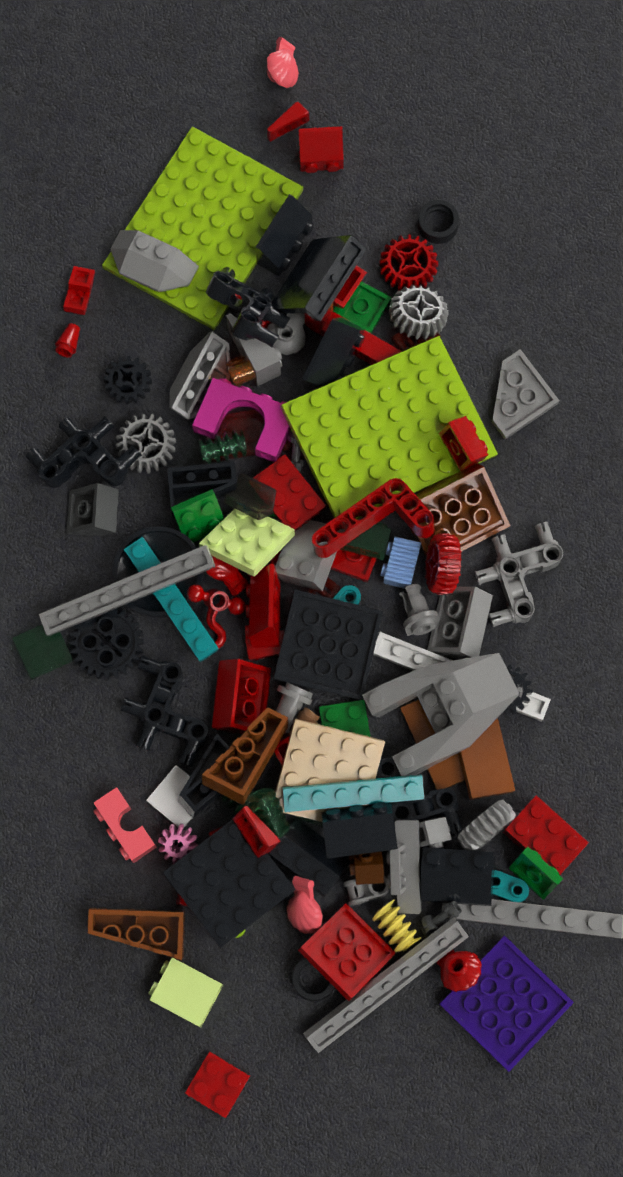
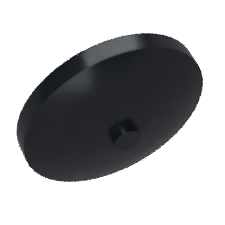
[113,526,204,617]

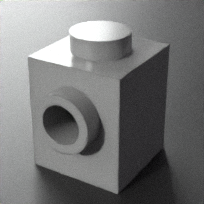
[419,817,452,848]

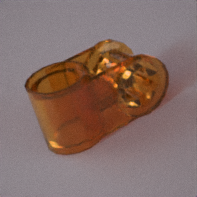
[226,356,256,386]

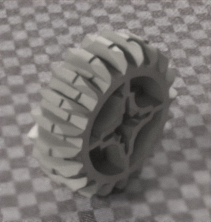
[389,284,449,340]
[116,414,176,473]
[457,800,516,851]

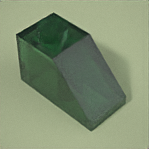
[341,523,391,560]

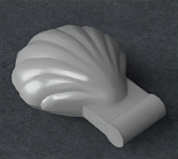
[267,313,306,355]

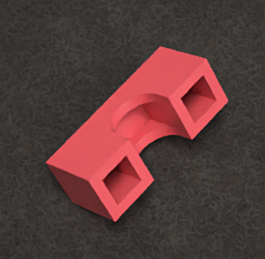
[93,787,157,863]

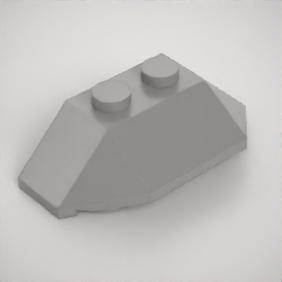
[111,230,199,292]
[169,332,232,419]

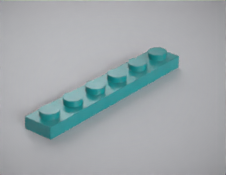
[124,537,219,662]
[282,774,424,812]

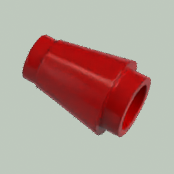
[55,323,80,358]

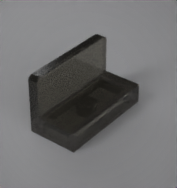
[224,473,276,520]

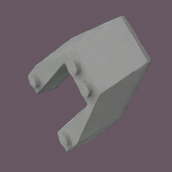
[362,653,520,776]

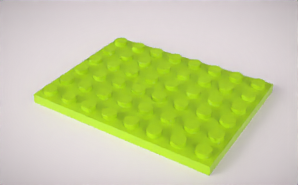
[102,126,303,331]
[281,336,498,519]

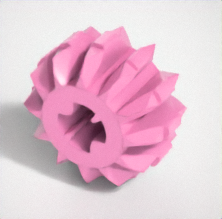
[158,823,198,864]

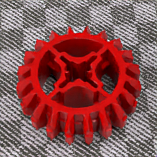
[379,234,438,291]
[425,533,462,595]

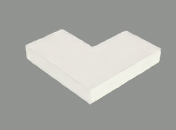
[146,765,192,829]

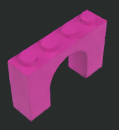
[193,378,291,462]

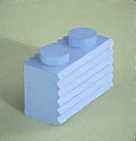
[381,537,421,589]

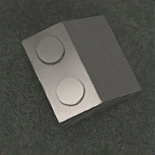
[66,483,119,536]

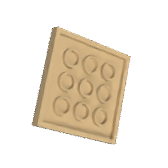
[271,718,385,822]

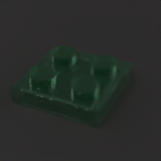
[13,624,73,680]

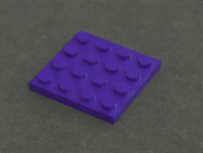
[439,936,574,1072]

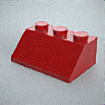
[245,564,281,647]
[212,659,271,734]

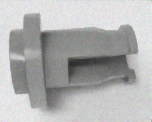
[399,584,440,636]
[276,682,313,733]

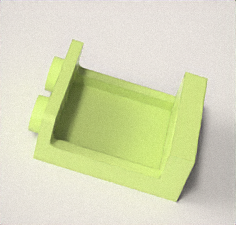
[149,958,223,1028]

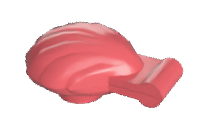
[267,37,299,88]
[286,876,323,934]

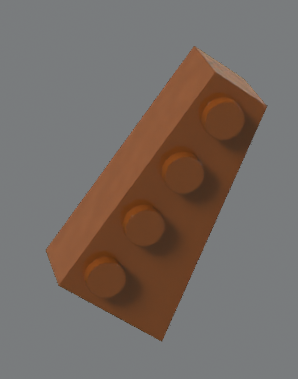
[202,707,288,805]
[88,908,185,960]

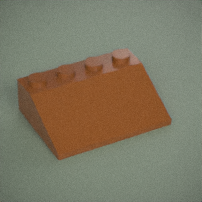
[406,463,510,558]

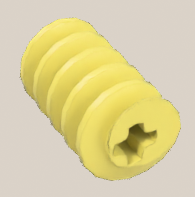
[372,900,422,953]

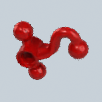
[187,584,246,649]

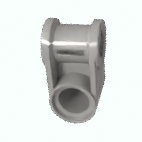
[343,876,390,906]

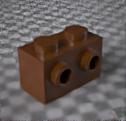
[349,851,384,885]

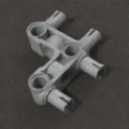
[475,522,563,627]

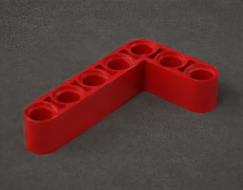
[305,303,402,365]
[312,478,435,558]

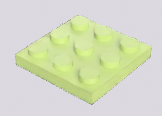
[199,503,295,577]

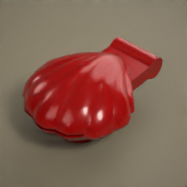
[205,555,249,596]
[436,949,482,992]

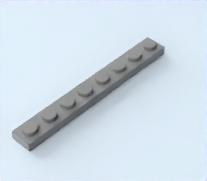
[39,545,216,636]
[441,899,623,939]
[303,917,469,1053]

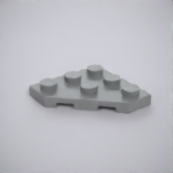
[492,349,559,439]

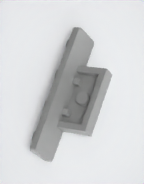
[387,820,422,914]

